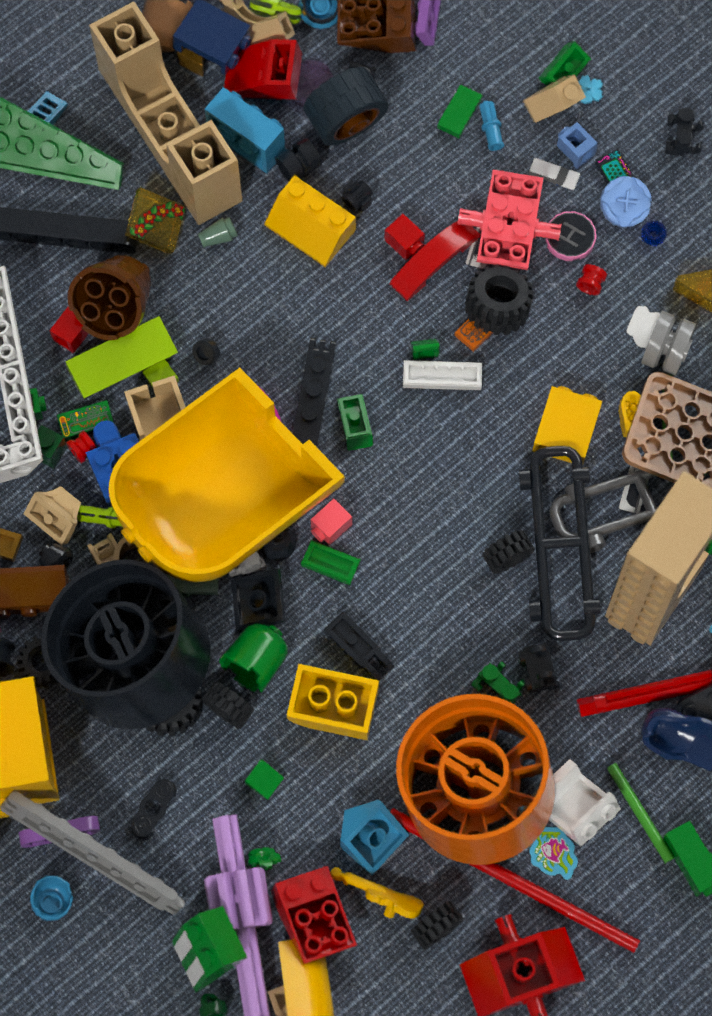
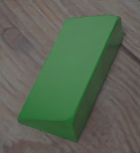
[538,41,591,86]

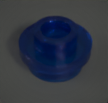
[641,221,667,246]

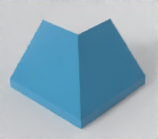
[340,800,409,875]

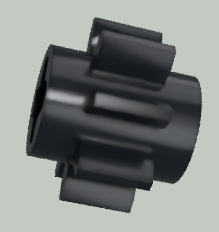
[342,180,373,212]

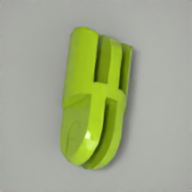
[249,0,302,24]

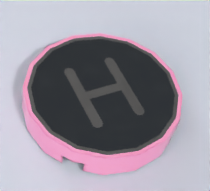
[545,211,596,261]

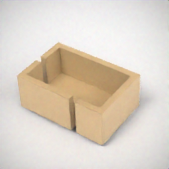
[124,375,185,441]

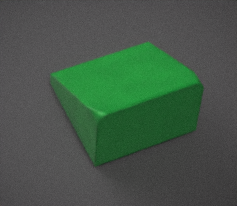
[411,339,439,360]
[245,759,284,800]

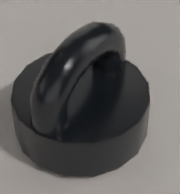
[192,338,221,365]

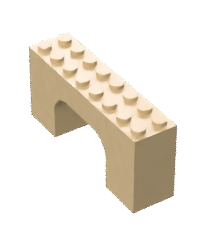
[89,2,242,225]
[605,471,712,646]

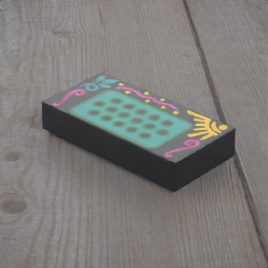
[595,149,635,184]

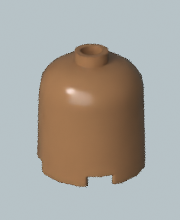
[142,0,193,52]

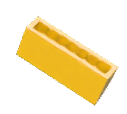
[278,940,334,1016]

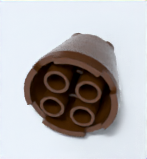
[67,255,151,340]

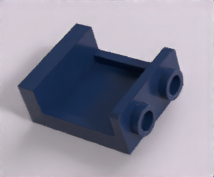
[173,0,252,75]

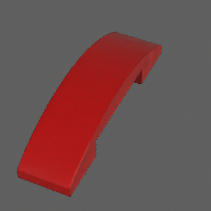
[390,221,481,301]

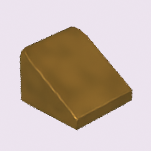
[177,48,204,76]

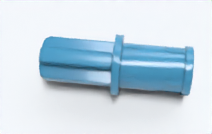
[480,101,504,151]

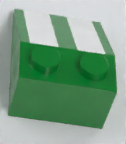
[172,906,248,993]

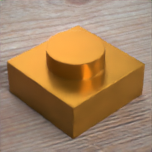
[0,528,23,562]

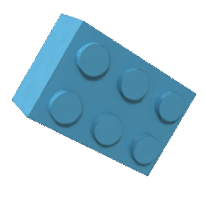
[205,87,285,173]

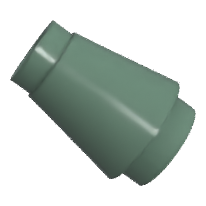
[198,217,238,247]

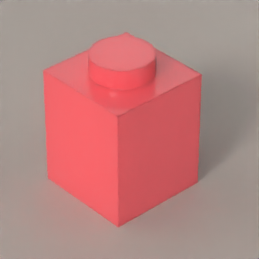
[311,499,352,546]

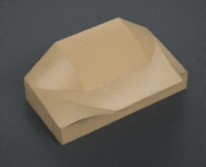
[24,486,81,545]

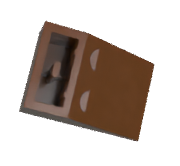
[337,0,416,53]

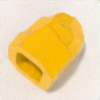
[618,391,641,437]

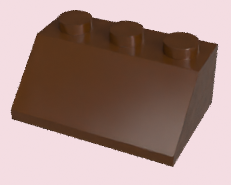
[0,565,71,619]

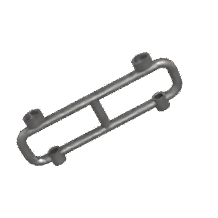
[549,448,712,553]

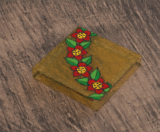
[125,187,185,254]

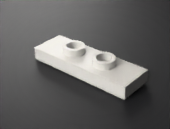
[403,360,482,390]

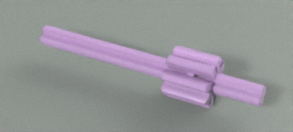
[204,815,273,1016]

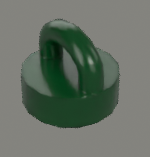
[198,993,228,1016]

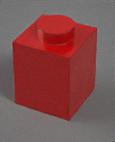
[385,214,425,260]
[49,307,89,354]

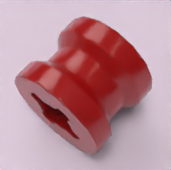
[576,264,607,295]
[66,430,97,464]

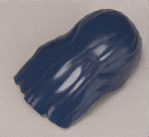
[641,708,712,771]

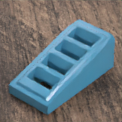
[28,91,68,125]

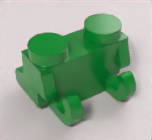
[471,661,526,704]

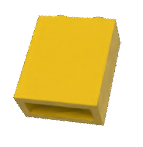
[532,386,602,464]

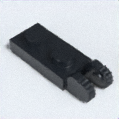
[324,612,394,681]

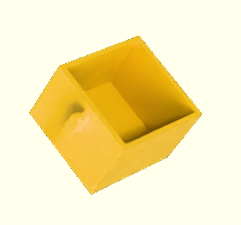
[0,676,60,818]

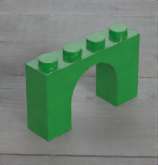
[663,821,712,897]

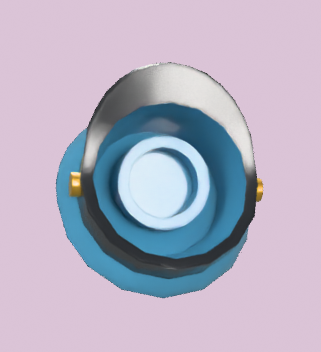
[298,0,338,29]

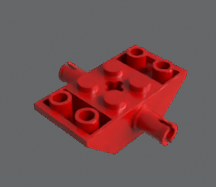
[459,914,585,1016]

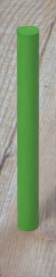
[607,763,674,864]

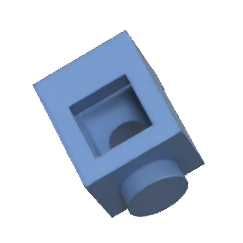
[557,122,598,169]

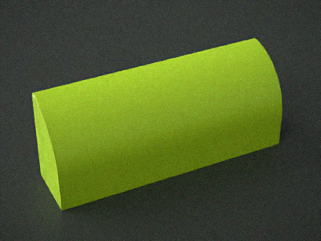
[65,316,178,399]

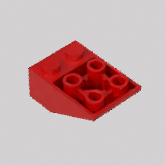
[224,39,302,99]
[271,866,357,964]

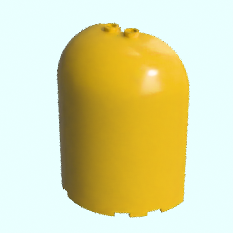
[109,367,345,582]

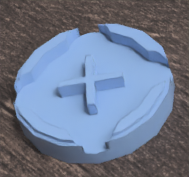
[600,176,651,228]

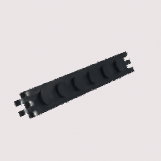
[293,338,336,521]

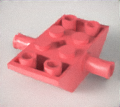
[458,170,562,270]

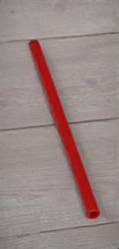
[390,808,640,953]

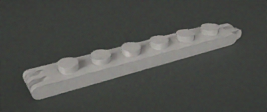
[0,791,185,914]

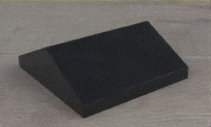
[231,568,286,632]

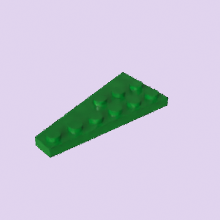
[0,97,124,190]

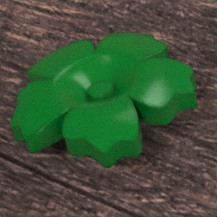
[248,847,281,871]

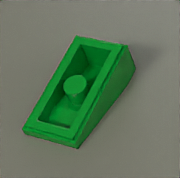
[337,394,373,451]

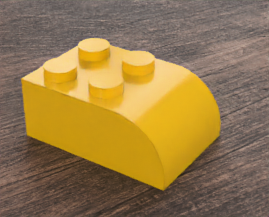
[287,664,379,741]

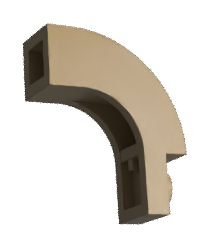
[219,0,295,45]

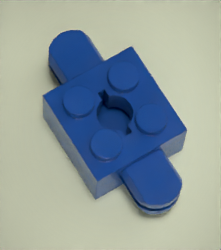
[86,421,139,508]

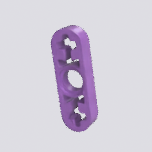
[19,816,100,848]

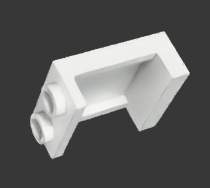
[531,759,621,846]

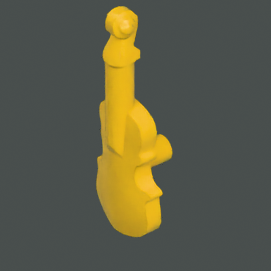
[330,867,424,918]

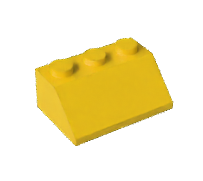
[264,175,356,267]

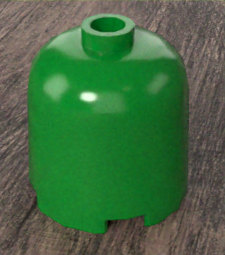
[219,623,288,693]

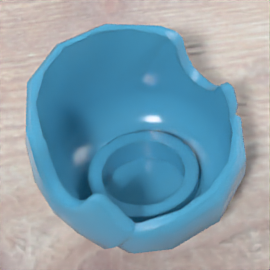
[30,875,73,921]

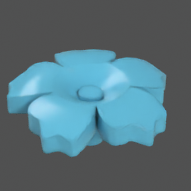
[579,75,603,104]

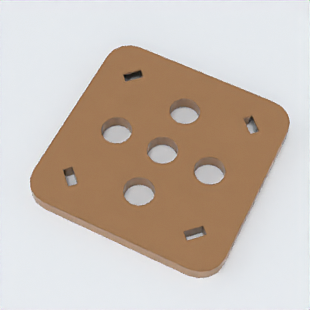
[622,372,712,488]

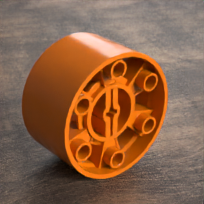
[396,694,555,865]

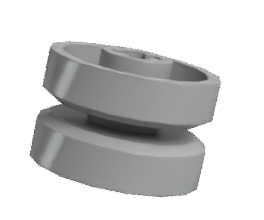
[641,311,696,377]

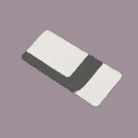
[528,158,580,190]

